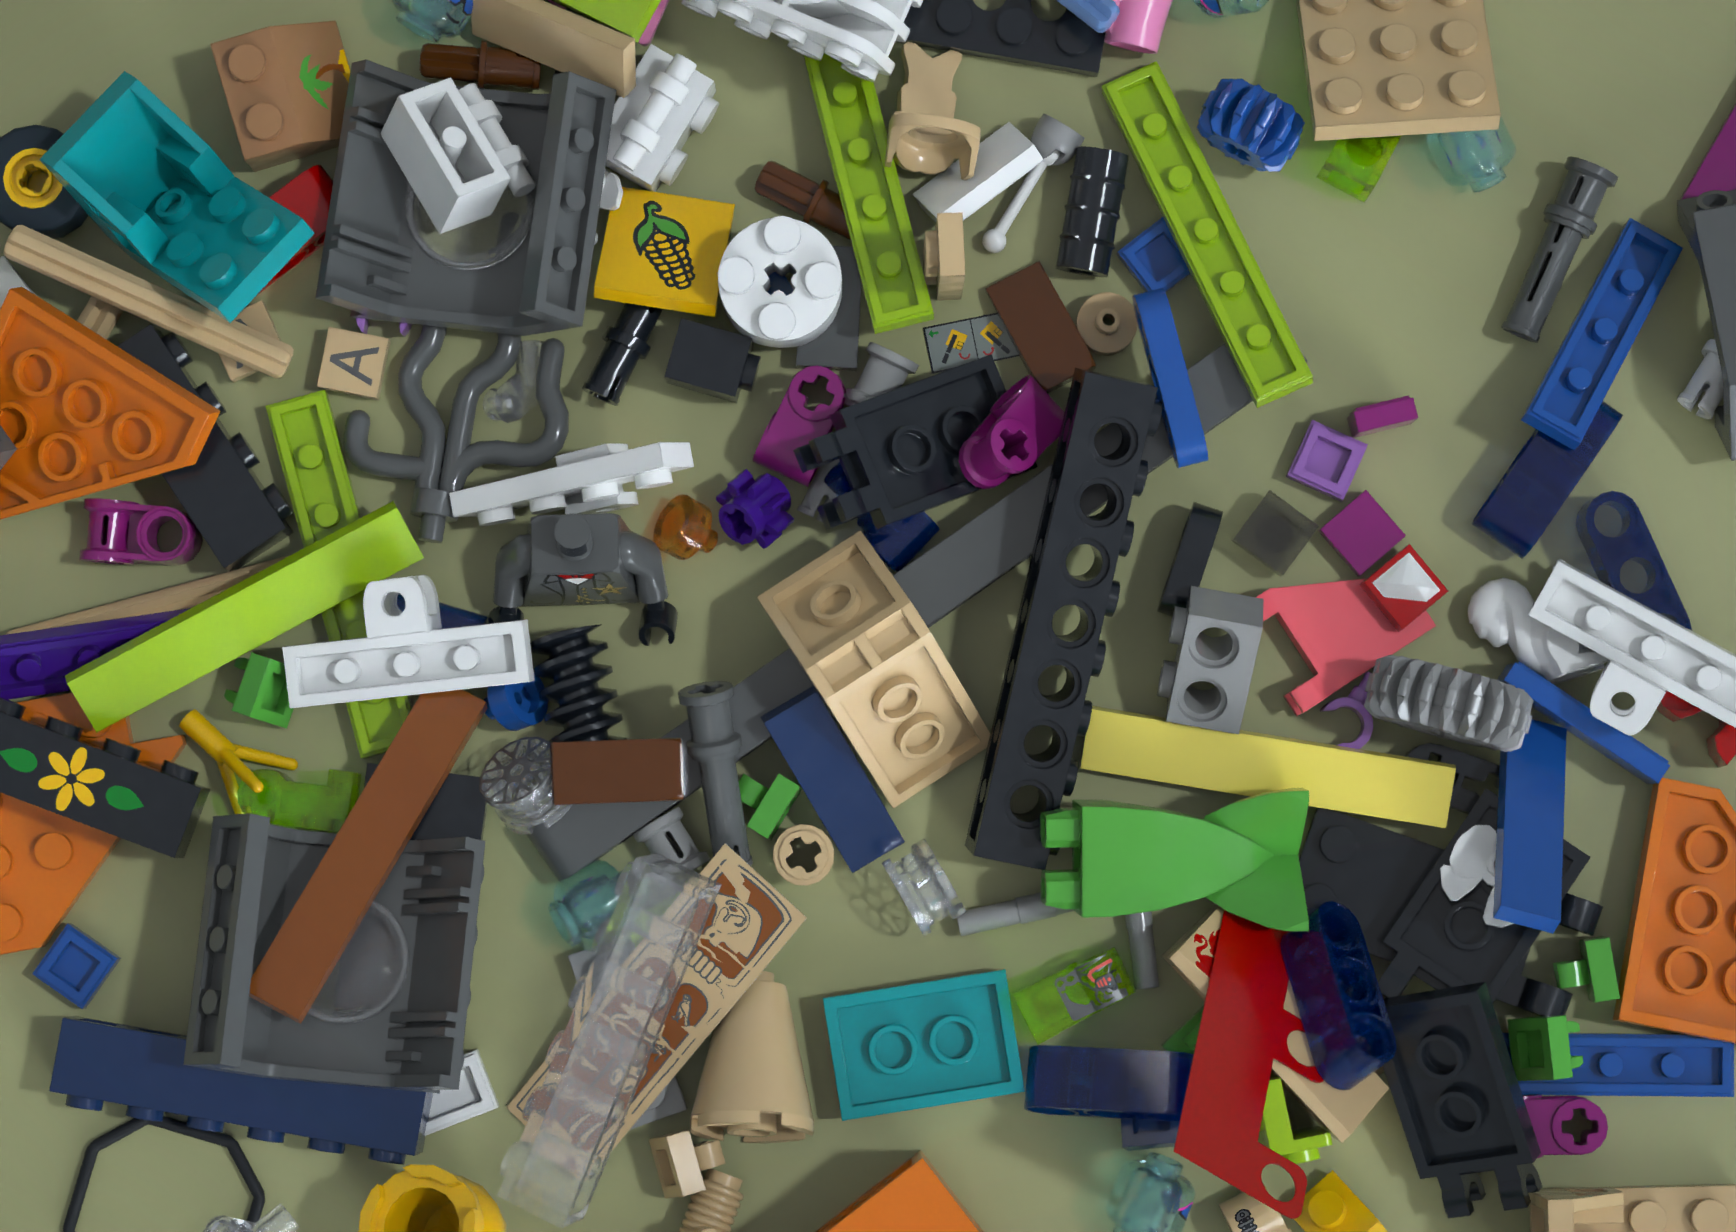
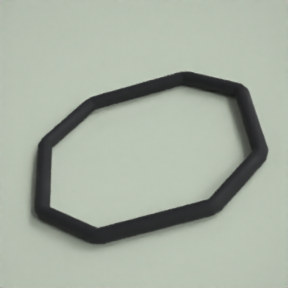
[63,1116,265,1232]

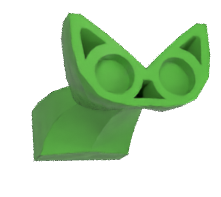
[1040,788,1309,931]

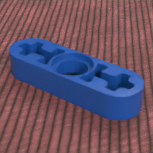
[1132,288,1208,468]

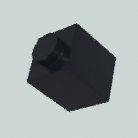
[664,318,761,403]

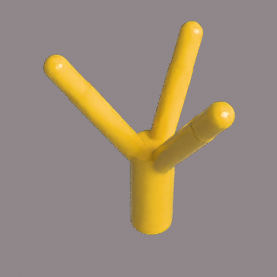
[179,709,298,814]

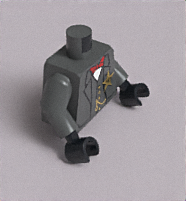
[488,513,678,646]

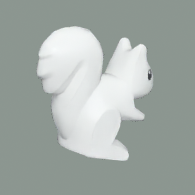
[1468,559,1609,684]

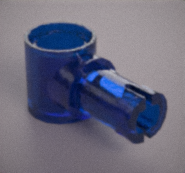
[824,461,940,573]

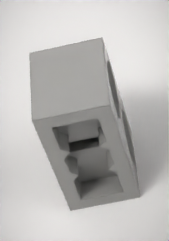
[1157,586,1264,734]

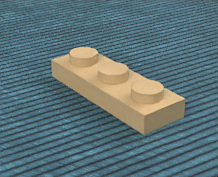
[923,212,965,300]

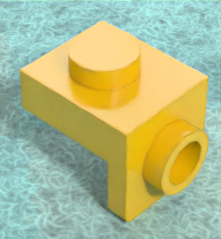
[1294,1170,1388,1232]

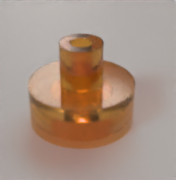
[653,494,718,560]

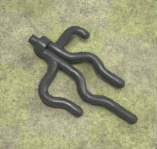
[344,212,569,543]

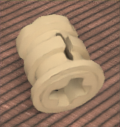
[773,824,834,886]

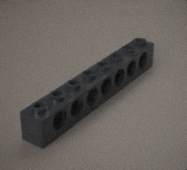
[965,367,1162,870]

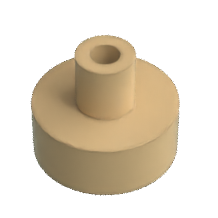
[1076,292,1138,356]

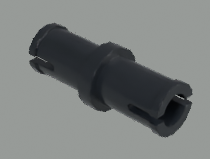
[582,303,663,406]

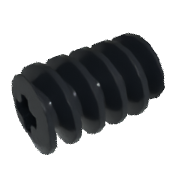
[530,624,627,743]

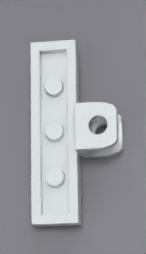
[449,442,694,526]
[1528,559,1736,736]
[282,575,535,708]

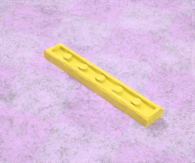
[1080,706,1456,828]

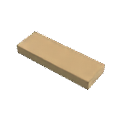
[471,0,636,98]

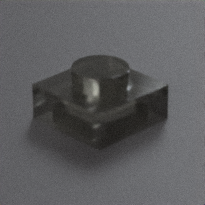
[1232,490,1319,577]

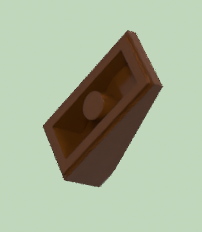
[985,261,1097,393]
[550,738,684,805]

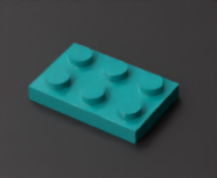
[823,969,1025,1121]

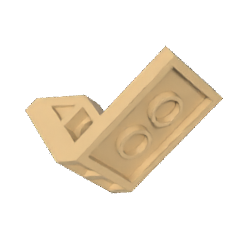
[757,530,990,808]
[1529,1184,1736,1232]

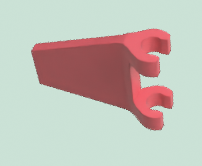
[1256,578,1436,716]

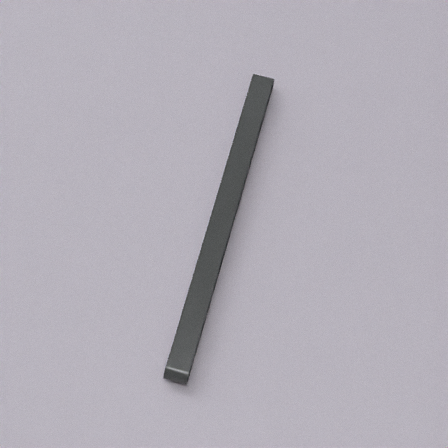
[526,344,1308,884]

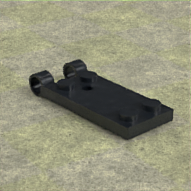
[1299,807,1603,1016]

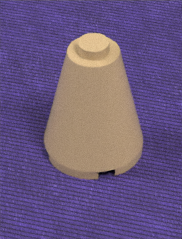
[690,971,814,1143]

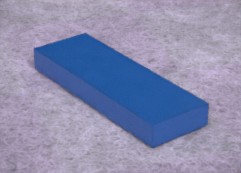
[1497,661,1670,784]

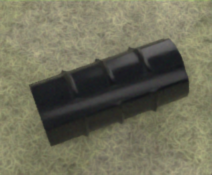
[1056,146,1129,278]

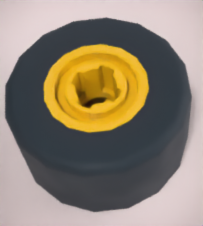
[0,125,89,239]

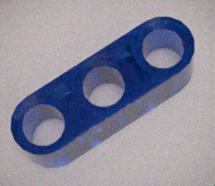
[1472,401,1623,559]
[1576,491,1692,631]
[1280,901,1396,1091]
[1024,1045,1194,1122]

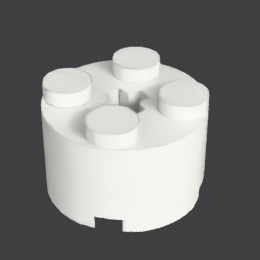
[718,216,842,348]

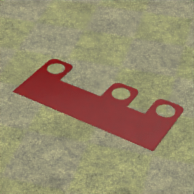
[1174,910,1346,1219]

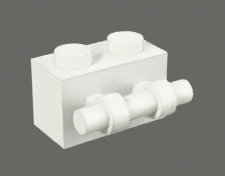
[606,44,719,192]
[380,77,536,234]

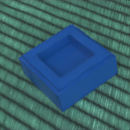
[1116,217,1191,292]
[32,923,121,1009]

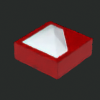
[1359,544,1448,632]

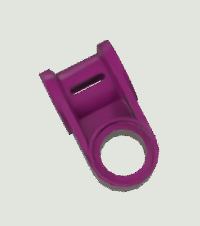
[752,365,846,487]
[959,374,1065,489]
[79,498,203,566]
[1523,1094,1608,1158]

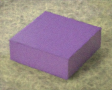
[1286,420,1368,502]

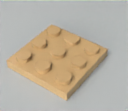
[1296,0,1501,141]

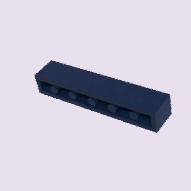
[49,1016,433,1164]

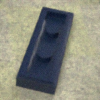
[761,686,905,873]

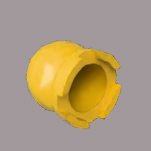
[358,1164,507,1232]

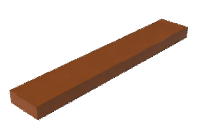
[249,690,487,1024]

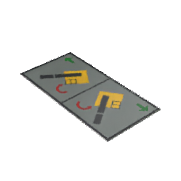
[923,313,1019,374]

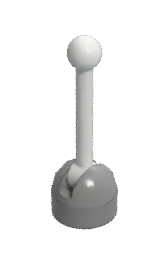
[982,113,1085,253]

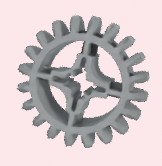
[1364,655,1534,752]

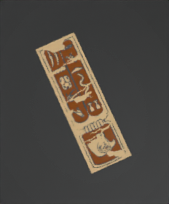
[506,843,807,1182]

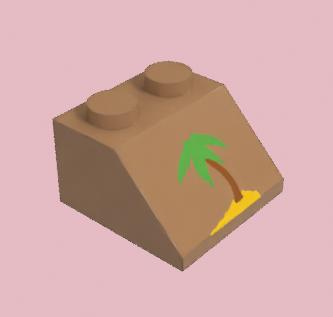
[210,20,351,172]

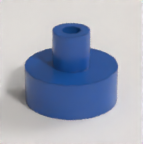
[484,673,548,731]

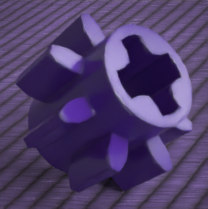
[716,469,794,549]

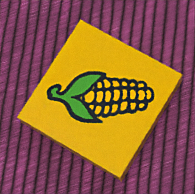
[594,187,735,317]

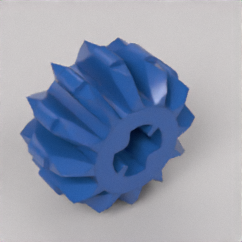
[1197,79,1305,172]

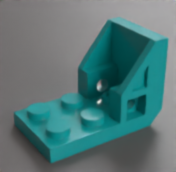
[40,71,315,323]

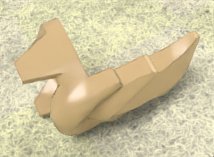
[885,42,981,180]

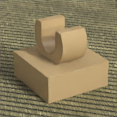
[649,1130,726,1198]

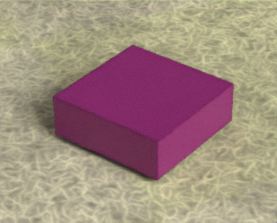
[1347,395,1418,438]
[1318,490,1406,577]

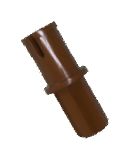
[419,41,541,90]
[755,161,850,240]

